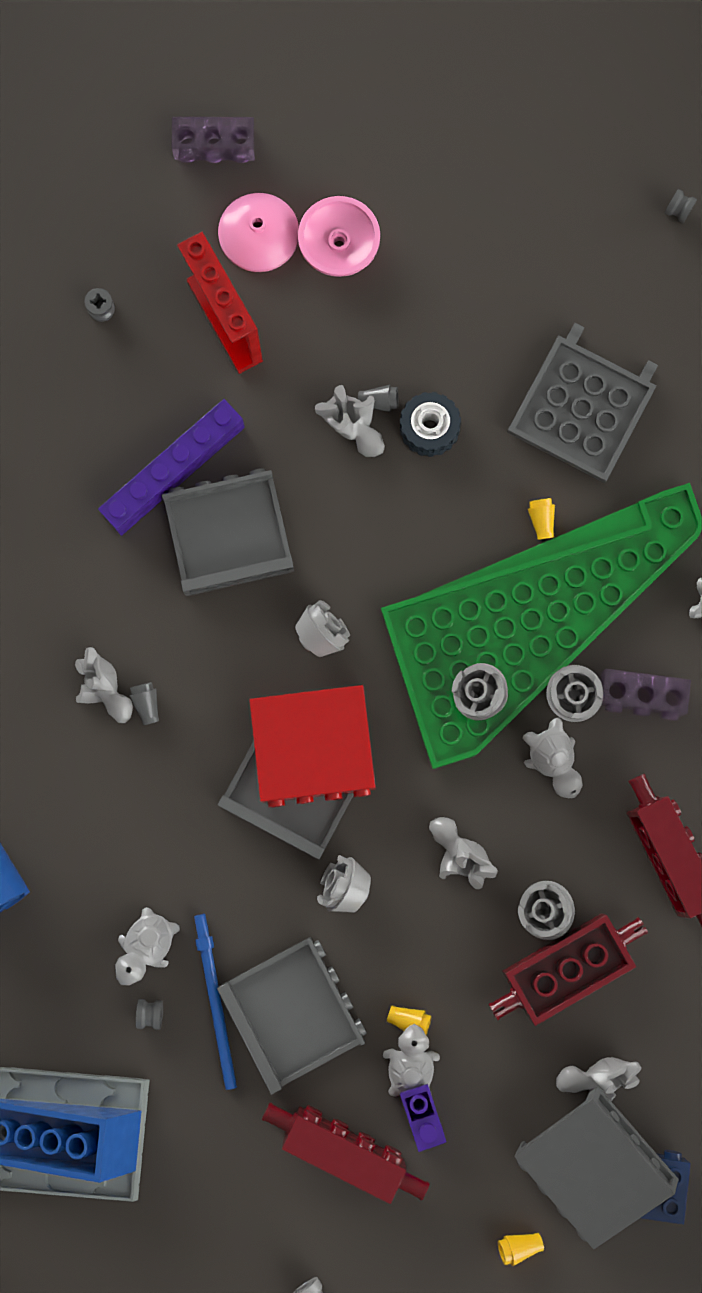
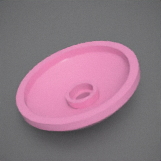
[218,193,299,272]
[298,196,380,277]

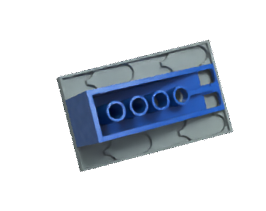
[0,1067,150,1202]

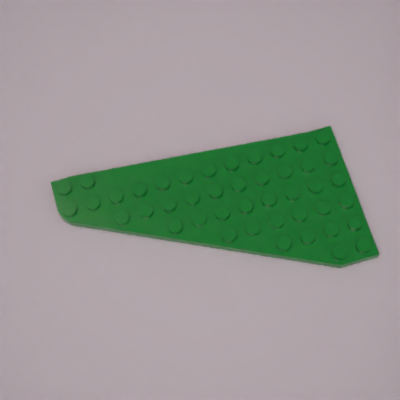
[381,483,702,769]

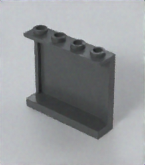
[162,469,294,596]
[218,741,353,859]
[217,937,367,1095]
[514,1086,679,1249]

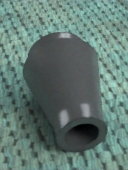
[358,384,399,412]
[129,682,159,725]

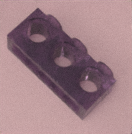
[172,117,255,163]
[600,669,691,720]

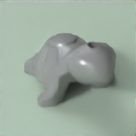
[315,385,385,457]
[75,647,133,723]
[523,718,583,798]
[429,817,498,889]
[115,907,180,985]
[383,1024,440,1097]
[556,1057,642,1101]

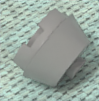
[295,600,350,657]
[452,663,508,720]
[547,665,603,722]
[317,855,371,913]
[518,881,575,940]

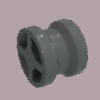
[665,189,697,224]
[84,288,115,322]
[136,999,163,1030]

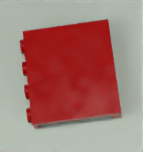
[177,232,263,374]
[250,685,376,808]

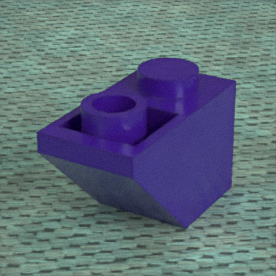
[400,1083,447,1152]

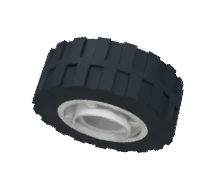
[400,392,461,457]

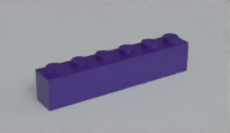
[98,399,245,536]

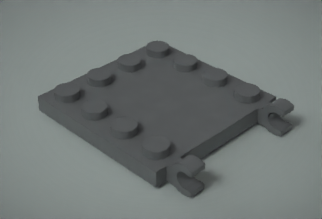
[507,323,658,483]

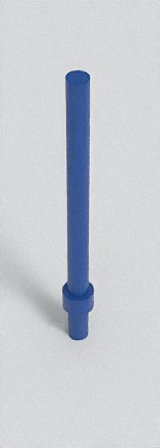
[194,914,237,1090]

